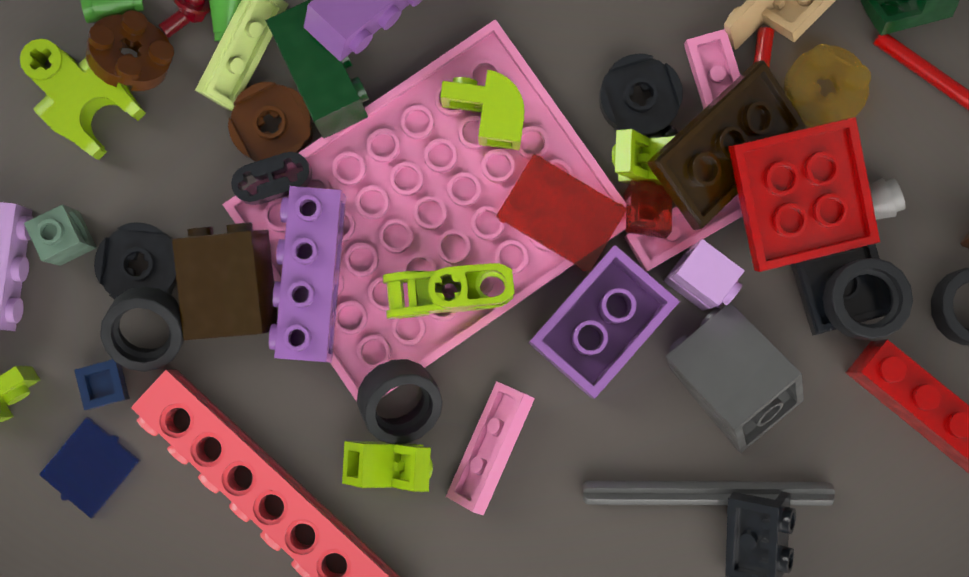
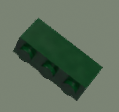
[265,0,369,139]

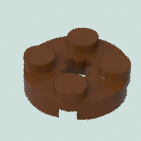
[86,10,174,91]
[228,81,313,162]

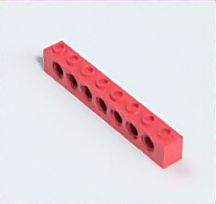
[131,370,400,577]

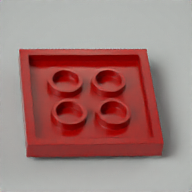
[728,117,880,272]

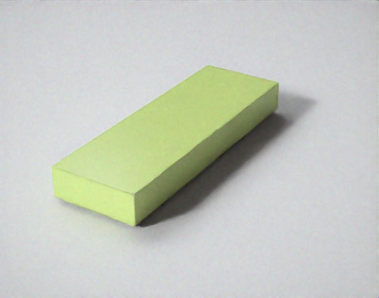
[195,0,289,111]

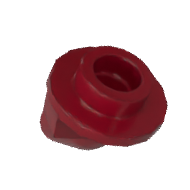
[158,0,210,38]

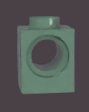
[24,204,97,266]

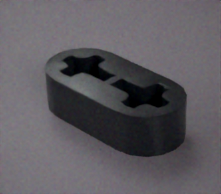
[231,152,312,205]

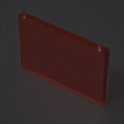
[496,154,627,273]

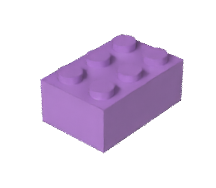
[528,245,680,399]

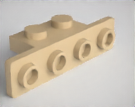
[724,0,836,50]

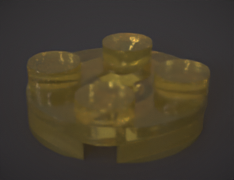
[784,44,871,127]

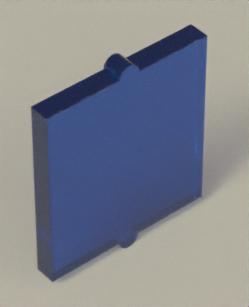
[39,417,141,518]

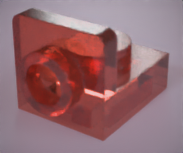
[622,180,672,239]

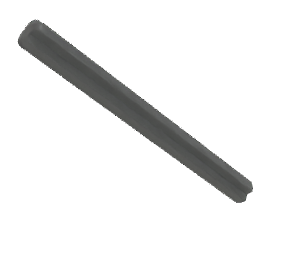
[583,481,835,506]

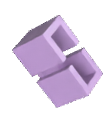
[663,239,745,311]

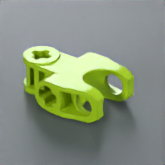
[20,39,146,160]
[383,263,515,319]

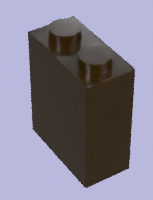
[172,222,278,341]

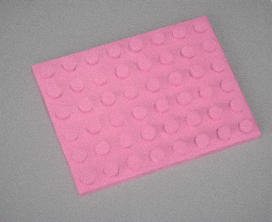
[222,19,638,402]

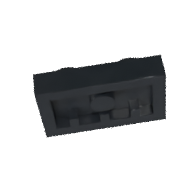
[725,491,796,577]

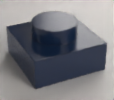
[74,359,130,410]

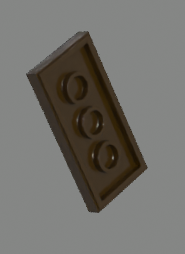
[646,60,807,230]

